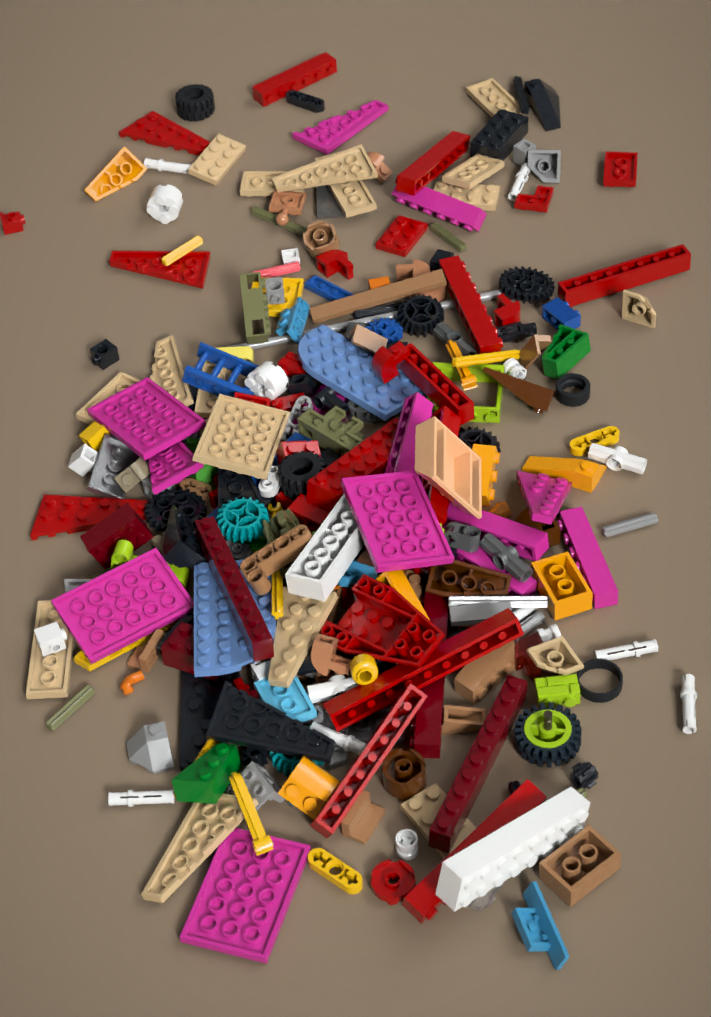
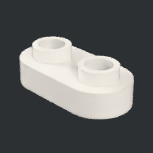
[258,466,280,498]

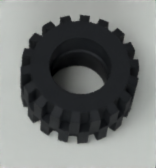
[175,84,215,121]
[277,451,326,500]

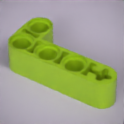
[111,540,190,588]

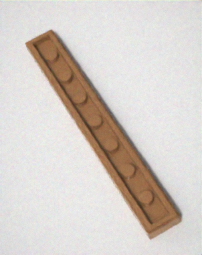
[310,269,447,324]

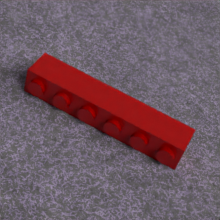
[252,52,337,107]
[397,343,474,426]

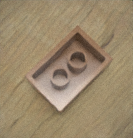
[539,825,621,907]

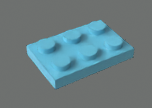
[253,676,317,723]

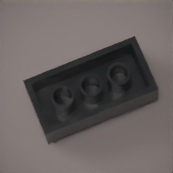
[470,109,528,161]

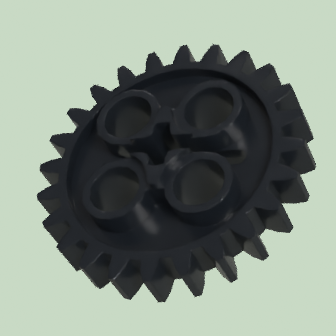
[499,266,555,304]
[145,487,207,533]

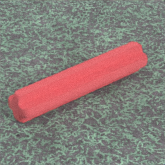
[252,261,301,278]

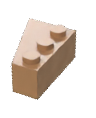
[454,641,515,705]

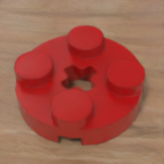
[371,860,416,905]

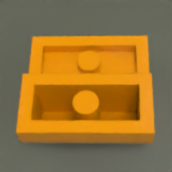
[278,756,339,819]

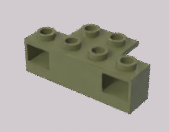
[239,272,271,345]
[297,406,365,456]
[263,509,300,578]

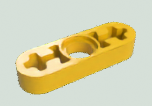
[569,426,620,456]
[308,848,363,894]

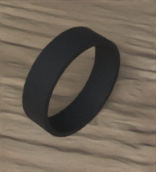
[577,659,623,703]

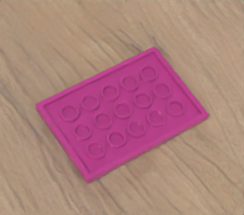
[87,377,206,461]
[340,470,455,573]
[51,548,194,664]
[179,828,311,964]

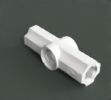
[588,443,647,475]
[307,675,359,704]

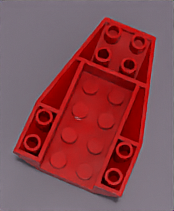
[319,574,445,668]

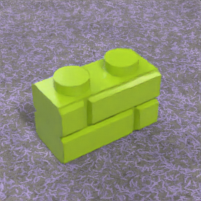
[534,674,581,709]

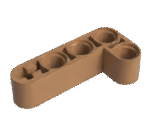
[240,524,313,595]

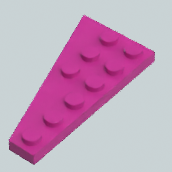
[292,100,388,155]
[148,441,204,495]
[516,470,572,524]

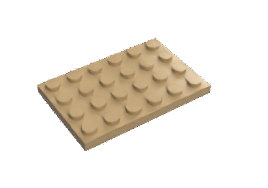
[193,394,290,480]

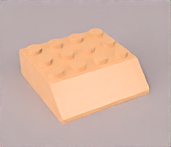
[414,416,482,519]

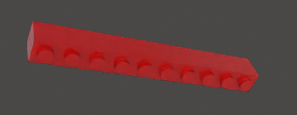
[322,608,524,732]

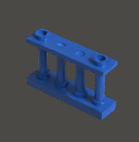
[182,342,258,397]

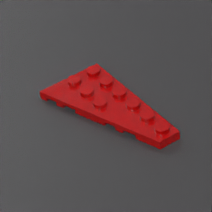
[119,111,211,156]
[109,251,211,289]
[30,494,148,541]

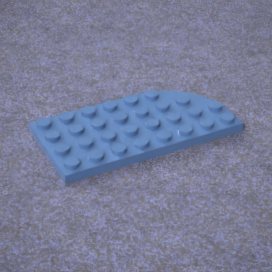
[298,325,427,421]
[194,559,276,677]

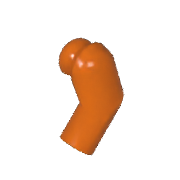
[120,670,144,695]

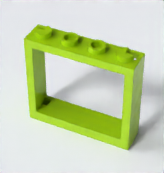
[427,362,505,423]

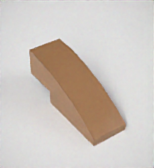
[441,705,486,735]

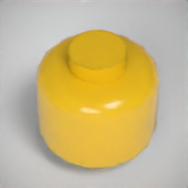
[350,654,378,685]

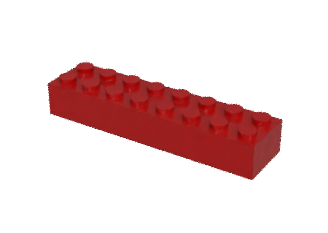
[306,418,399,511]

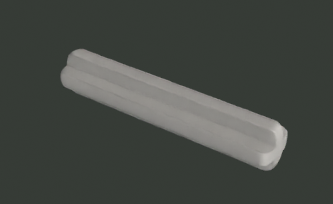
[602,513,658,538]

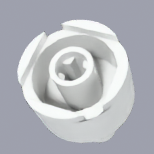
[147,184,183,224]
[244,361,288,402]

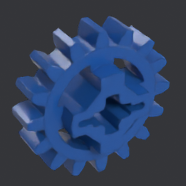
[365,317,403,348]

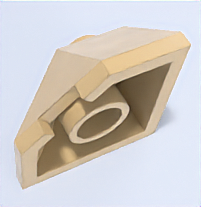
[622,290,656,329]
[526,636,584,675]

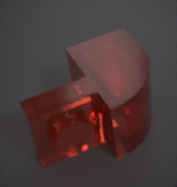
[515,633,543,683]

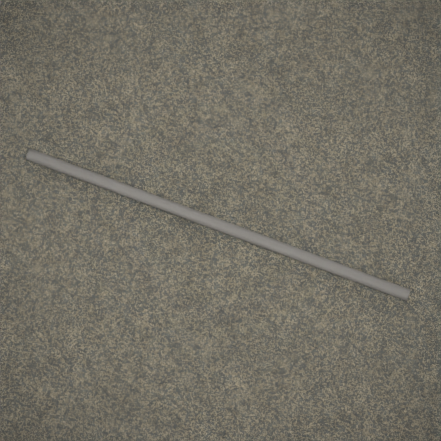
[226,289,504,350]

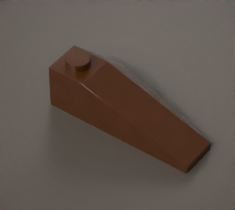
[483,367,555,414]
[425,560,512,597]

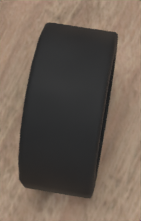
[556,373,590,407]

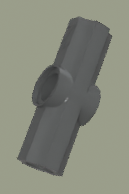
[433,322,477,356]
[479,533,533,583]

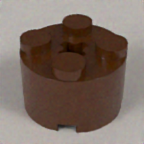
[382,748,427,801]

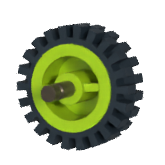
[514,703,582,768]

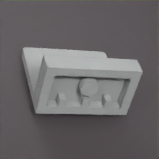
[224,761,285,821]

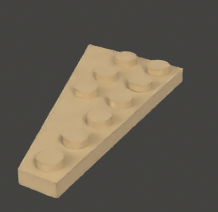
[272,144,378,192]
[150,335,194,407]
[268,587,338,688]
[141,793,258,903]

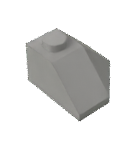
[528,150,561,183]
[126,721,174,774]

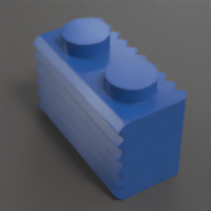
[542,297,581,330]

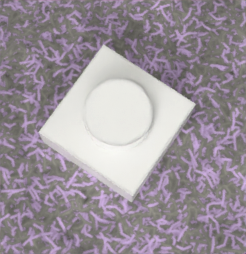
[281,248,300,264]

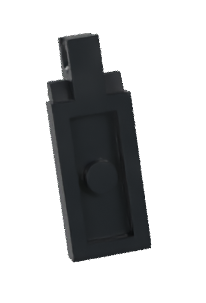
[496,322,537,343]

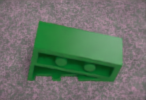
[542,324,591,380]
[171,743,241,804]

